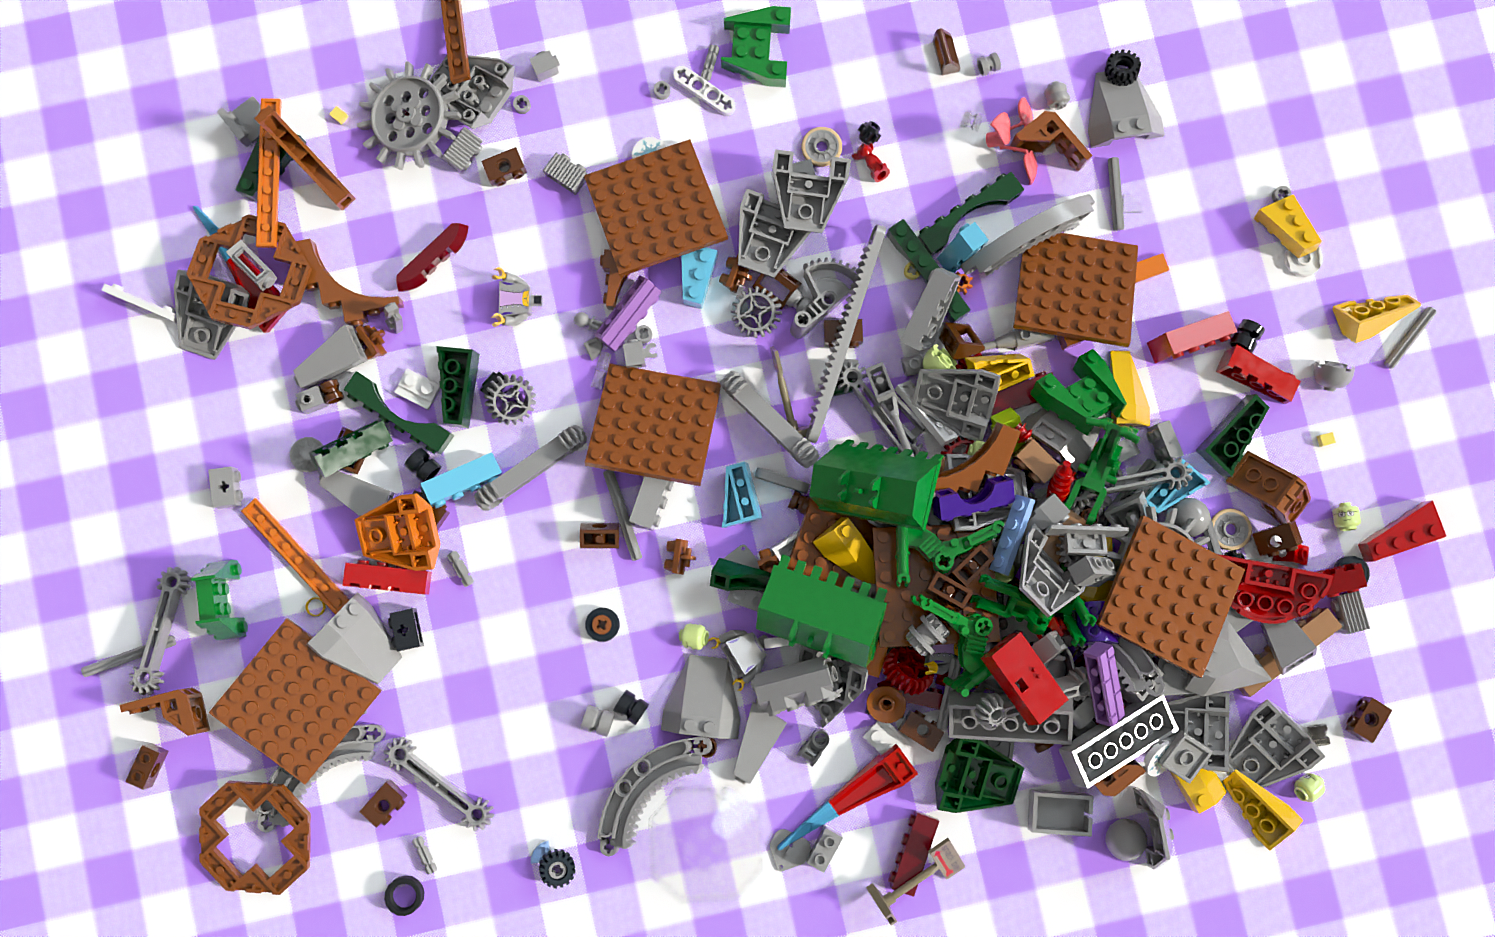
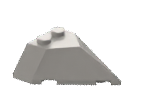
[1184,621,1272,697]
[798,645,868,728]

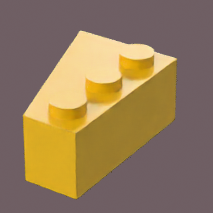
[1254,194,1322,258]
[965,353,1035,391]

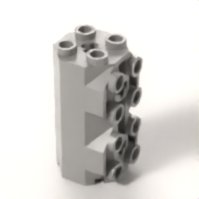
[751,655,843,716]

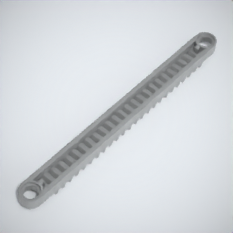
[805,224,886,444]

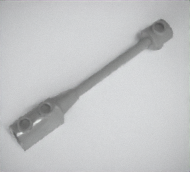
[901,329,1054,377]
[865,362,936,498]

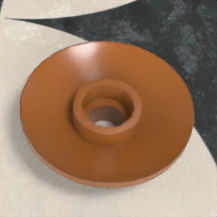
[867,686,906,723]

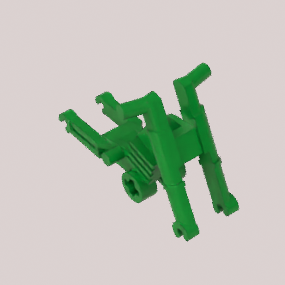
[1065,416,1141,525]
[895,520,1005,587]
[969,562,1097,647]
[910,594,1007,697]

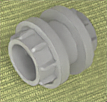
[906,613,950,656]

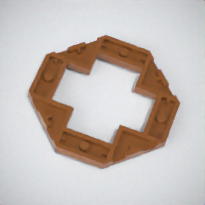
[186,214,312,330]
[199,780,311,895]

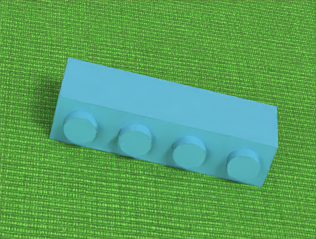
[420,452,502,508]

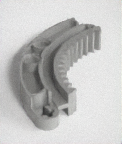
[961,194,1095,276]
[1033,610,1165,697]
[256,724,386,833]
[597,737,712,857]

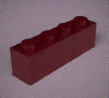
[991,371,1053,416]
[888,810,940,897]

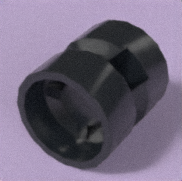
[1229,319,1265,353]
[404,448,442,482]
[613,689,649,726]

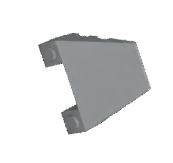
[772,149,851,233]
[993,492,1070,547]

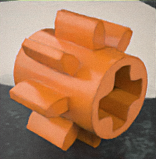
[956,271,973,295]

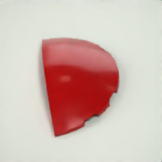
[1217,554,1333,624]

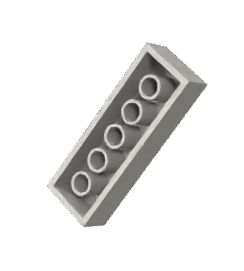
[949,691,1073,745]
[1058,694,1179,789]

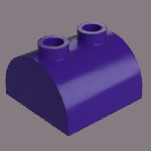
[1075,601,1119,646]

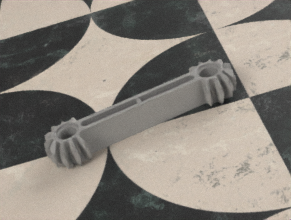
[837,361,926,456]
[720,370,820,468]
[474,425,587,511]
[1064,457,1193,509]
[128,566,192,695]
[974,666,1091,729]
[383,737,495,831]

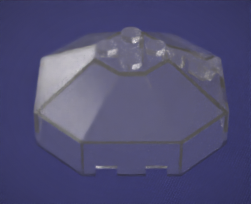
[648,785,763,904]

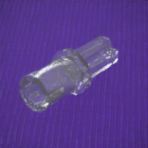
[590,351,612,390]

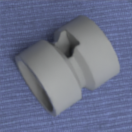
[581,705,615,737]

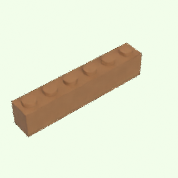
[1238,607,1342,697]

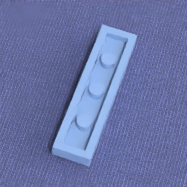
[989,494,1036,576]

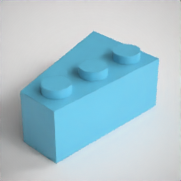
[936,222,989,273]
[681,247,718,309]
[1145,457,1211,514]
[722,462,762,528]

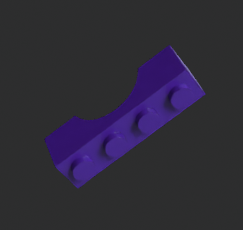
[932,474,1015,521]

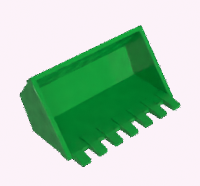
[809,439,944,531]
[756,554,888,668]

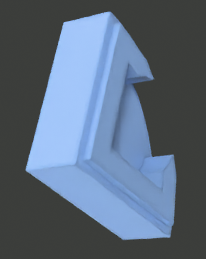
[531,840,550,864]

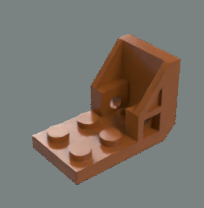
[1009,111,1093,172]
[1225,451,1311,524]
[119,687,210,736]
[1061,744,1146,797]

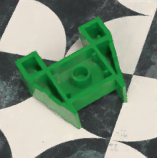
[721,6,791,88]
[1030,349,1127,436]
[191,560,248,640]

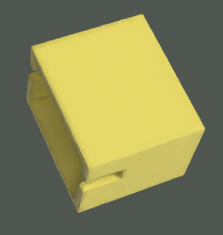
[329,106,349,125]
[1316,432,1336,447]

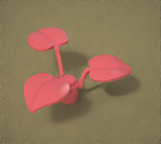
[986,97,1038,185]

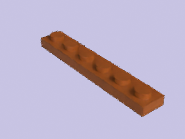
[441,0,471,84]

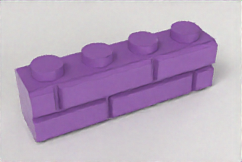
[594,276,661,352]
[1083,642,1125,727]

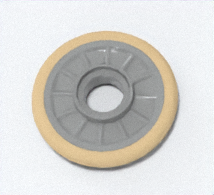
[801,127,842,167]
[1212,508,1252,551]

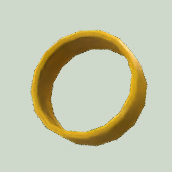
[305,597,326,616]

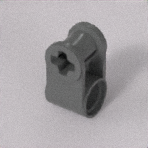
[796,728,830,767]

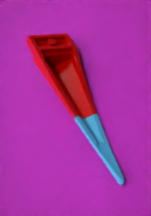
[193,206,288,333]
[777,744,918,850]

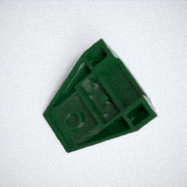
[935,738,1024,813]

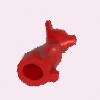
[852,143,890,182]

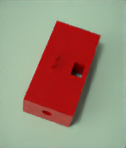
[981,632,1069,726]

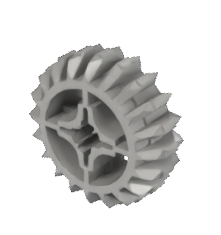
[731,286,782,338]
[484,373,536,425]

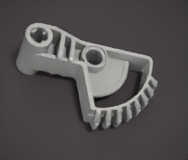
[790,257,857,339]

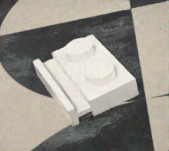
[394,368,441,410]
[863,721,911,754]

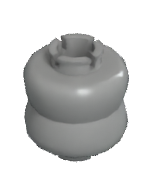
[1044,81,1070,110]

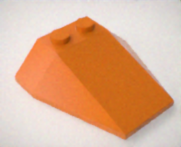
[354,493,441,571]

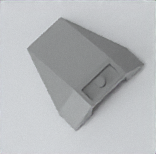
[429,55,515,129]
[1021,408,1108,473]

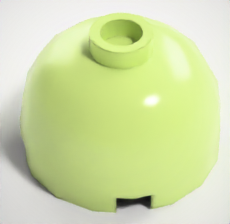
[922,344,960,369]

